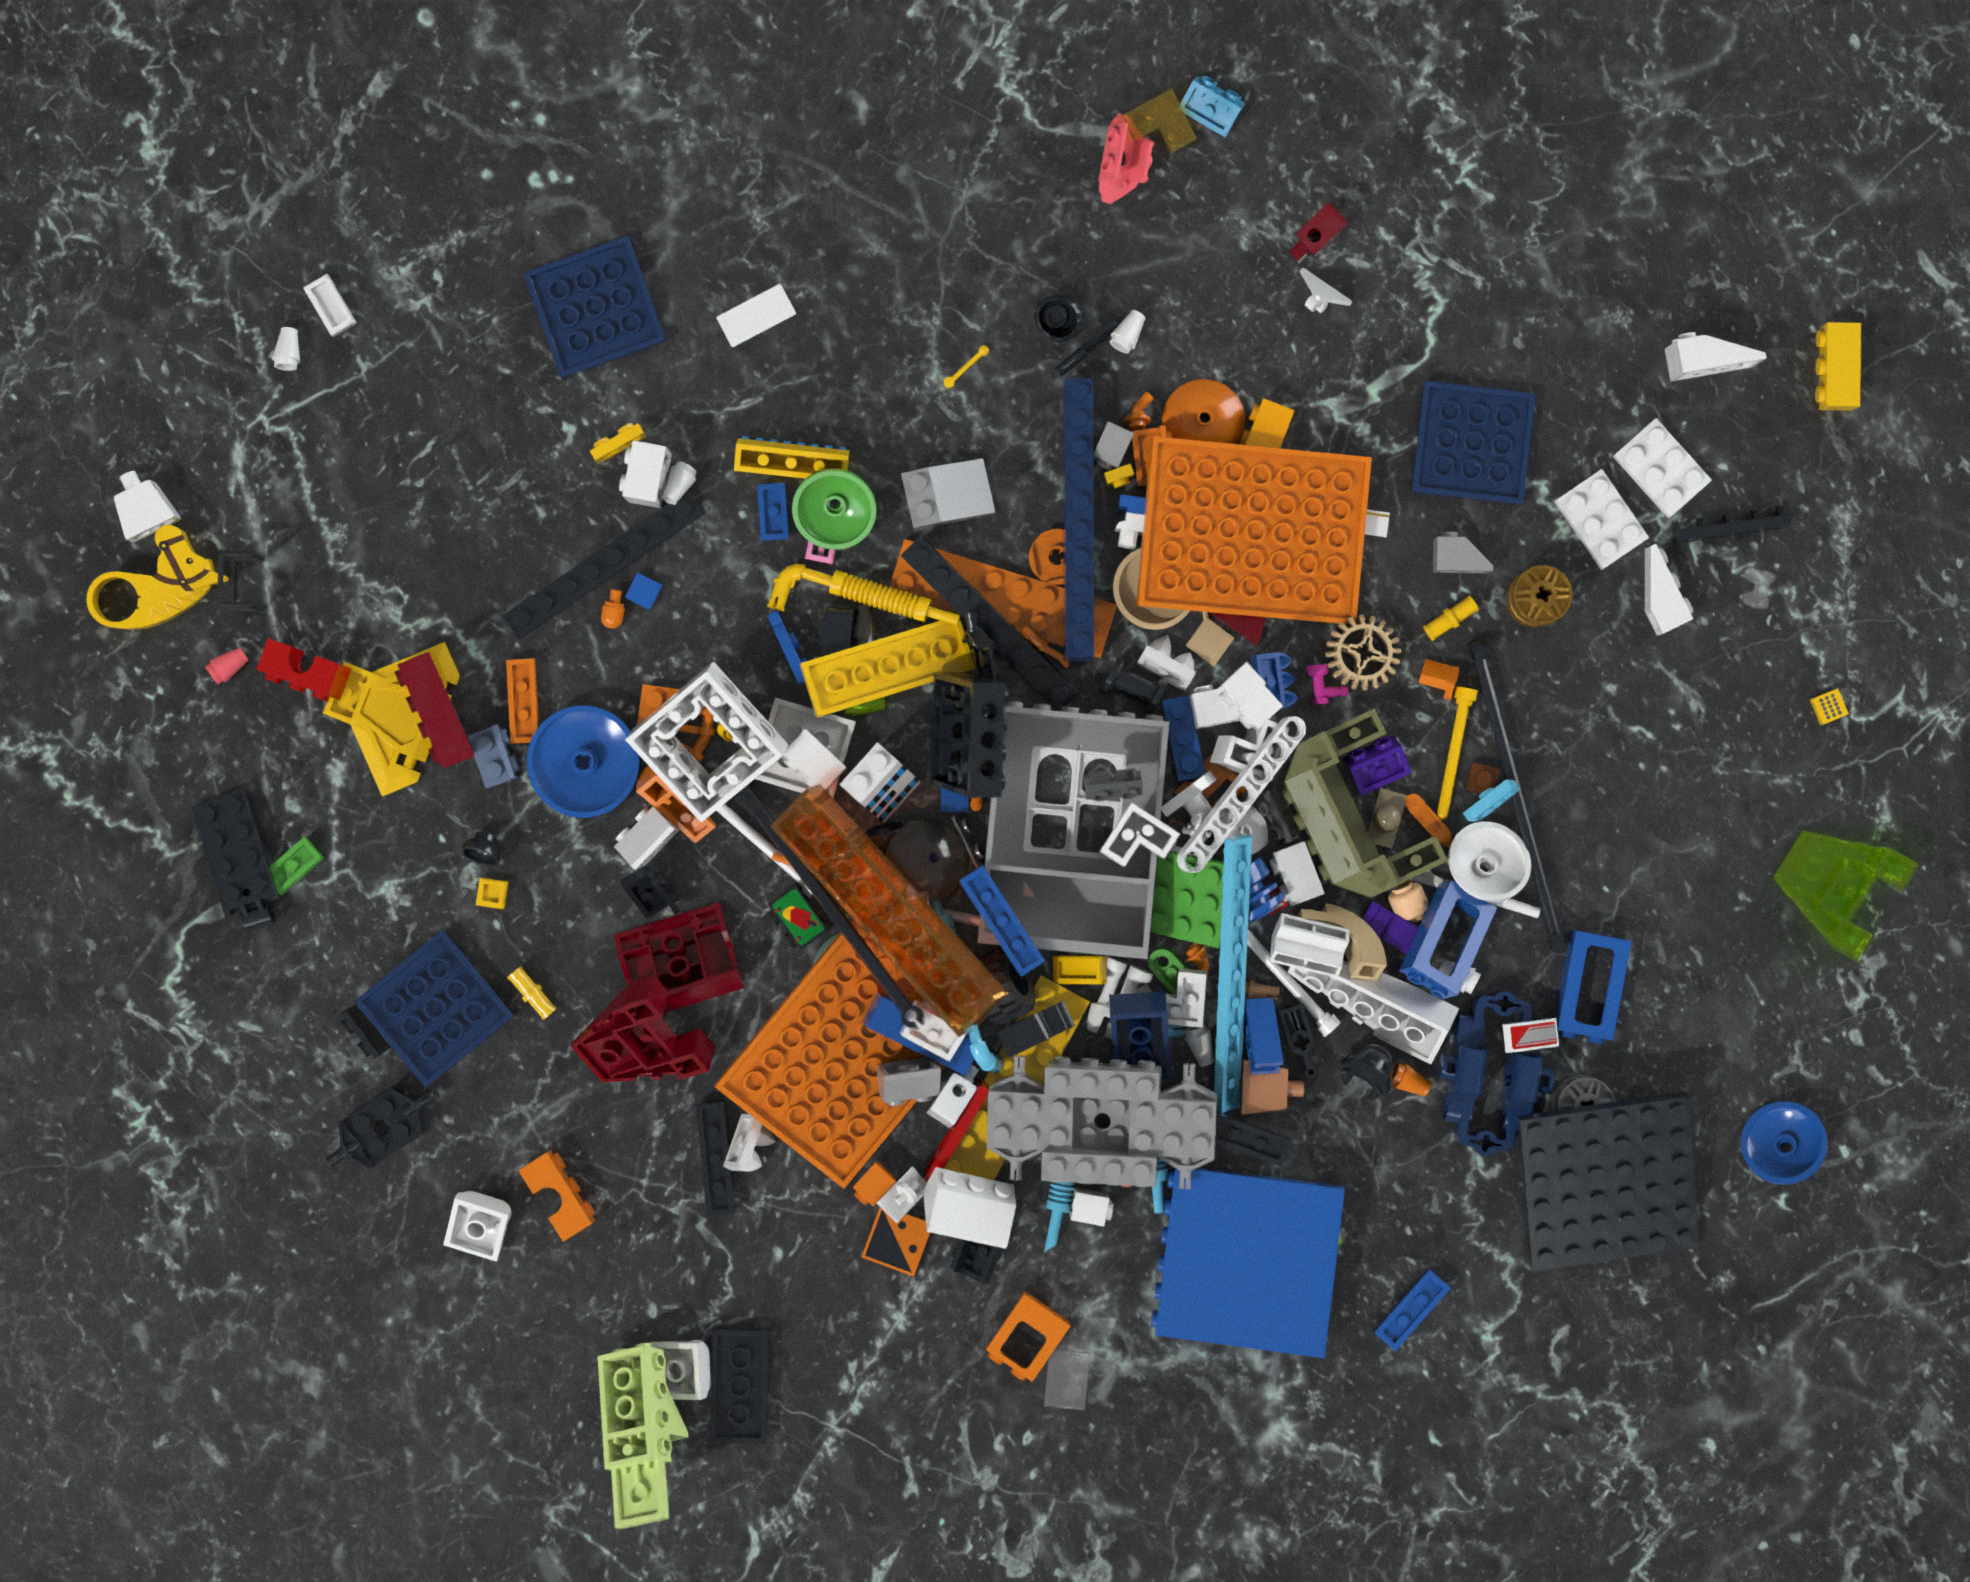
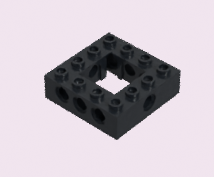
[930,672,1008,798]

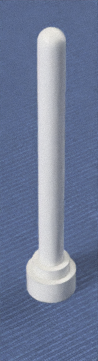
[716,804,823,899]
[1247,930,1341,1037]

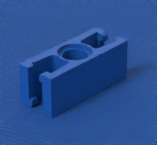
[1243,998,1283,1075]

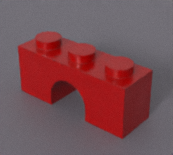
[256,638,352,702]

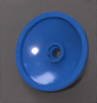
[1741,1101,1828,1185]

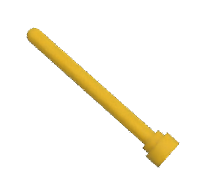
[1437,686,1478,820]

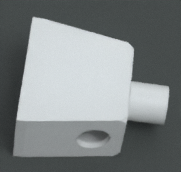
[114,471,181,542]
[926,1065,980,1128]

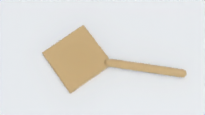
[1185,612,1234,667]

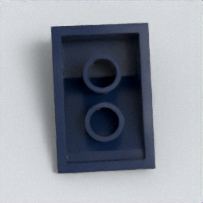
[1109,991,1172,1079]

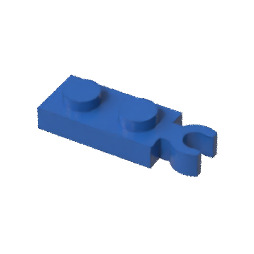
[767,611,807,685]

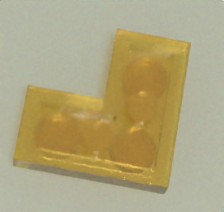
[1121,89,1197,152]

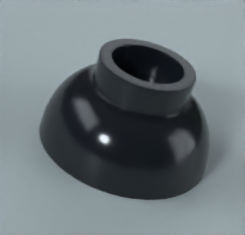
[864,822,904,854]
[460,832,500,866]

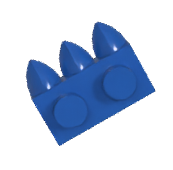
[1250,652,1298,709]

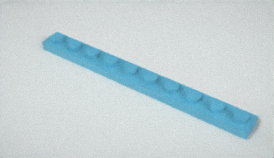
[1214,834,1252,1113]

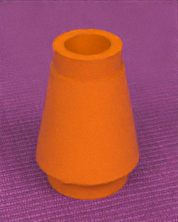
[1392,1062,1432,1097]

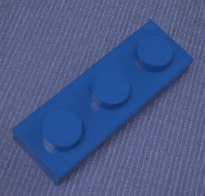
[1161,696,1205,783]
[1373,1268,1451,1351]

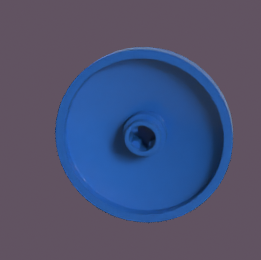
[527,706,640,818]

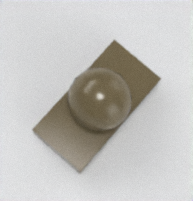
[1368,788,1407,849]

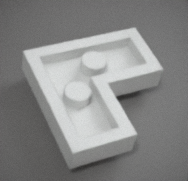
[1166,968,1208,1028]

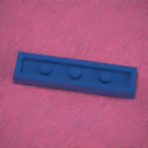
[959,866,1045,977]

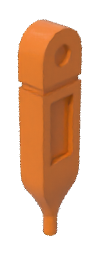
[1404,794,1453,848]

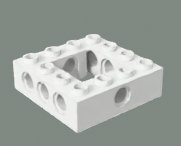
[625,662,789,822]

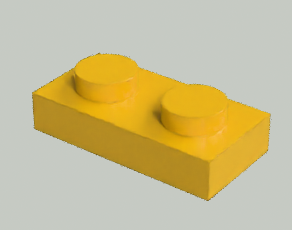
[590,423,647,464]

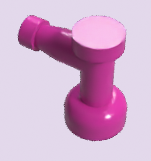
[1306,664,1348,705]

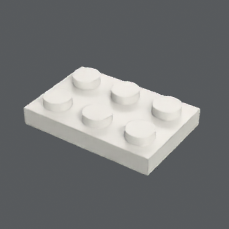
[1613,418,1712,518]
[1554,469,1649,570]

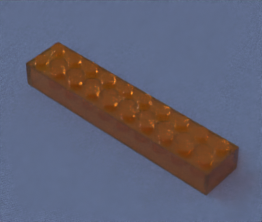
[770,784,1009,1037]

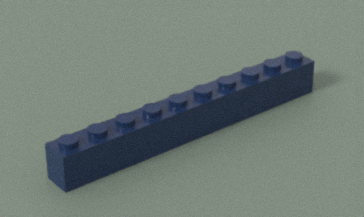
[1062,379,1094,661]

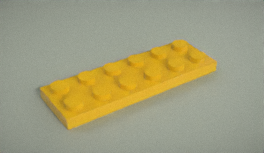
[800,620,976,718]

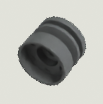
[1549,1074,1616,1111]

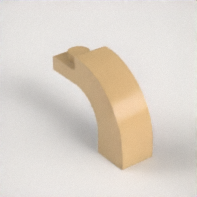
[1297,903,1387,981]

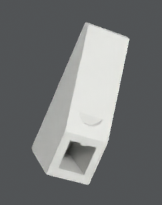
[1645,544,1693,636]

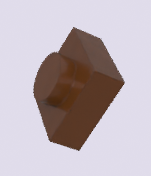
[1465,763,1500,794]

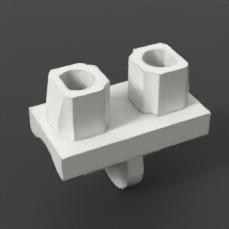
[877,1167,927,1223]

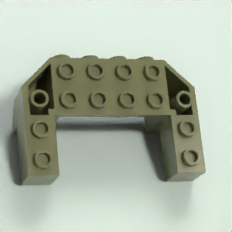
[1281,708,1448,897]

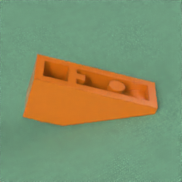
[636,765,716,843]

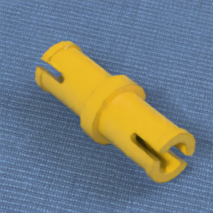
[1422,595,1479,641]
[507,966,557,1020]

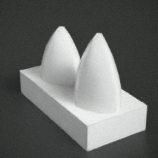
[1136,635,1196,692]
[723,1114,776,1171]

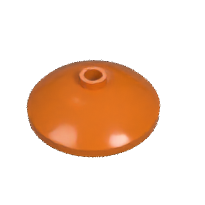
[1162,379,1245,444]

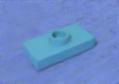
[1463,779,1520,822]

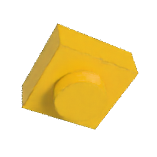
[1103,464,1134,489]

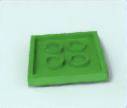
[1150,850,1224,948]

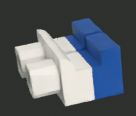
[1114,494,1146,549]

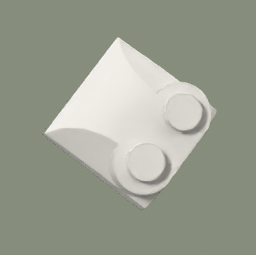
[444,1191,512,1262]
[649,1340,711,1400]

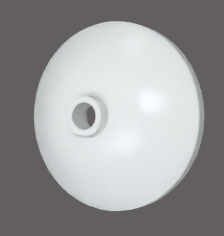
[1448,822,1531,902]

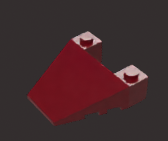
[571,974,716,1082]

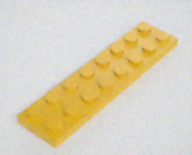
[944,975,1090,1180]

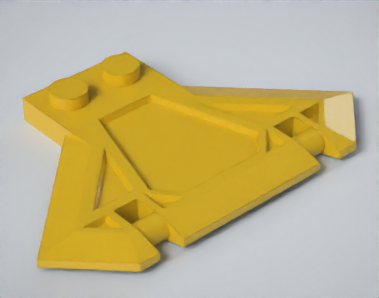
[323,642,460,797]

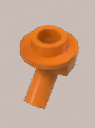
[1123,392,1154,430]
[1184,943,1209,980]

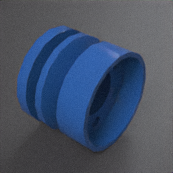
[1248,857,1286,923]

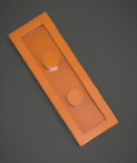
[506,658,539,744]

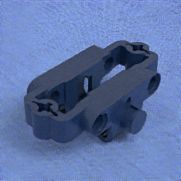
[1438,990,1555,1156]

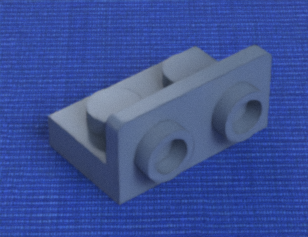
[467,724,521,789]

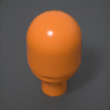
[601,589,625,629]

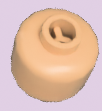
[1388,880,1429,923]

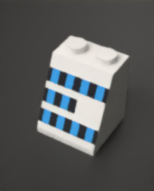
[840,742,921,823]

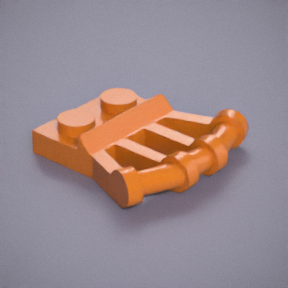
[637,684,715,761]

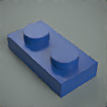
[757,483,789,541]

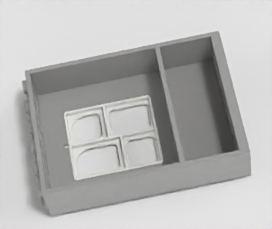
[978,701,1169,959]

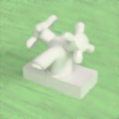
[1161,771,1230,842]

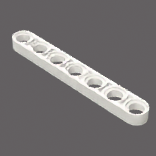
[1177,716,1306,873]

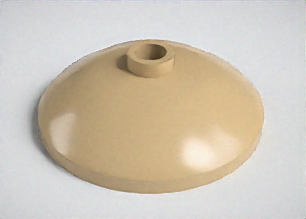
[1113,548,1189,630]

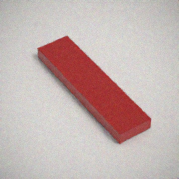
[924,1079,990,1182]

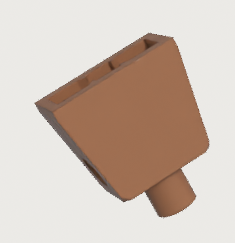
[1239,1059,1304,1114]

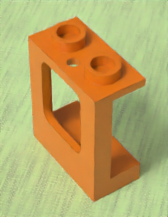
[986,1291,1071,1382]

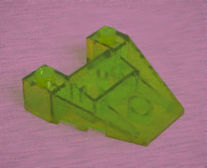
[1773,831,1918,964]

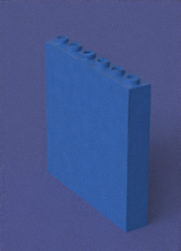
[1151,1167,1345,1358]

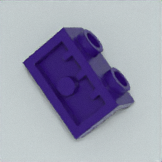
[1343,736,1411,796]

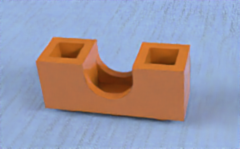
[518,1150,595,1242]

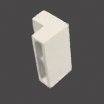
[1270,913,1350,978]

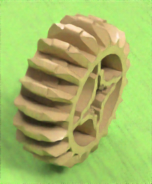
[1325,615,1401,691]

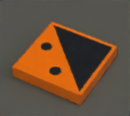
[862,1207,930,1277]

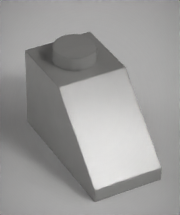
[1093,421,1134,472]
[1433,532,1493,574]

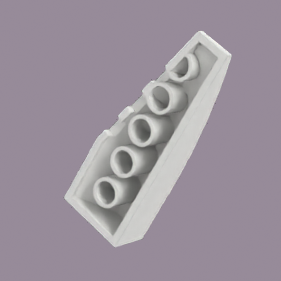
[1288,961,1459,1064]

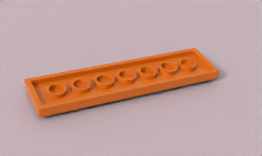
[889,539,1117,658]

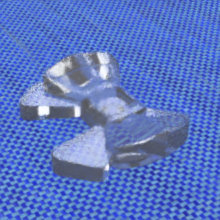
[1740,568,1776,609]

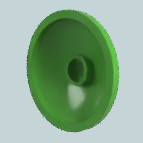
[792,469,876,550]

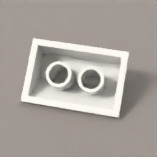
[923,1167,1016,1249]

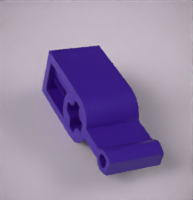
[1361,901,1418,955]

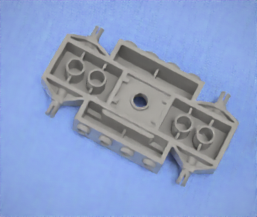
[987,1055,1217,1189]

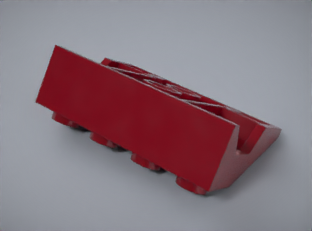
[613,902,745,1013]

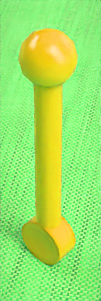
[944,345,989,388]

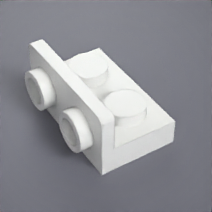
[900,999,967,1062]

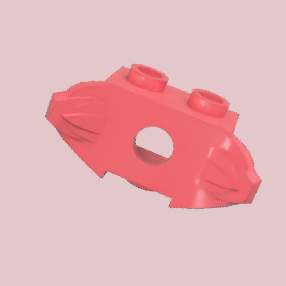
[1098,113,1155,204]

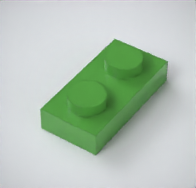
[270,837,325,895]

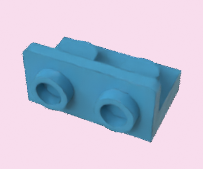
[1177,76,1245,137]

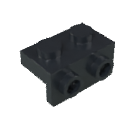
[620,864,680,919]
[340,1004,392,1059]
[949,1239,1002,1284]

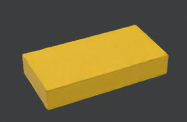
[1053,956,1107,984]

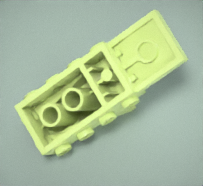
[598,1343,688,1529]

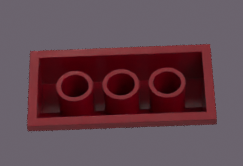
[394,651,474,768]

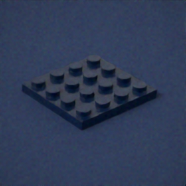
[523,236,667,379]
[1411,381,1536,505]
[354,930,514,1088]

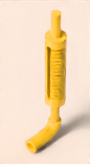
[767,564,960,626]

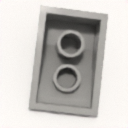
[901,458,996,532]

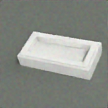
[303,274,357,337]

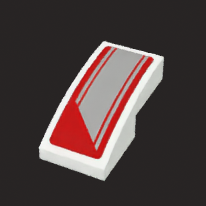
[1503,1018,1559,1053]

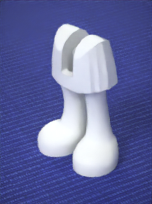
[1087,955,1153,1040]

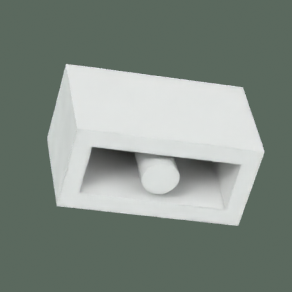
[783,729,847,792]
[1269,841,1325,906]
[1069,1186,1114,1226]

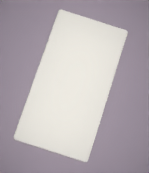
[716,284,796,347]

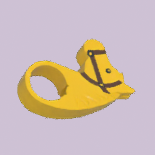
[87,525,229,630]

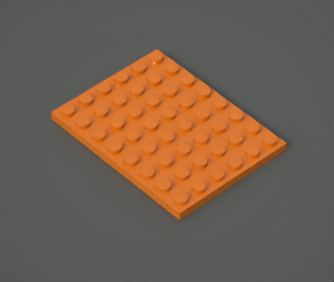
[1136,436,1372,624]
[714,911,987,1189]

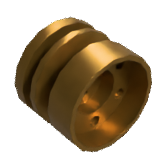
[1505,565,1573,628]

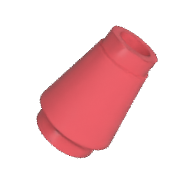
[205,647,249,685]

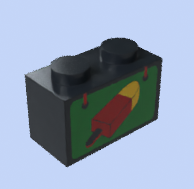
[768,884,830,950]

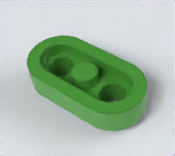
[1148,947,1189,995]

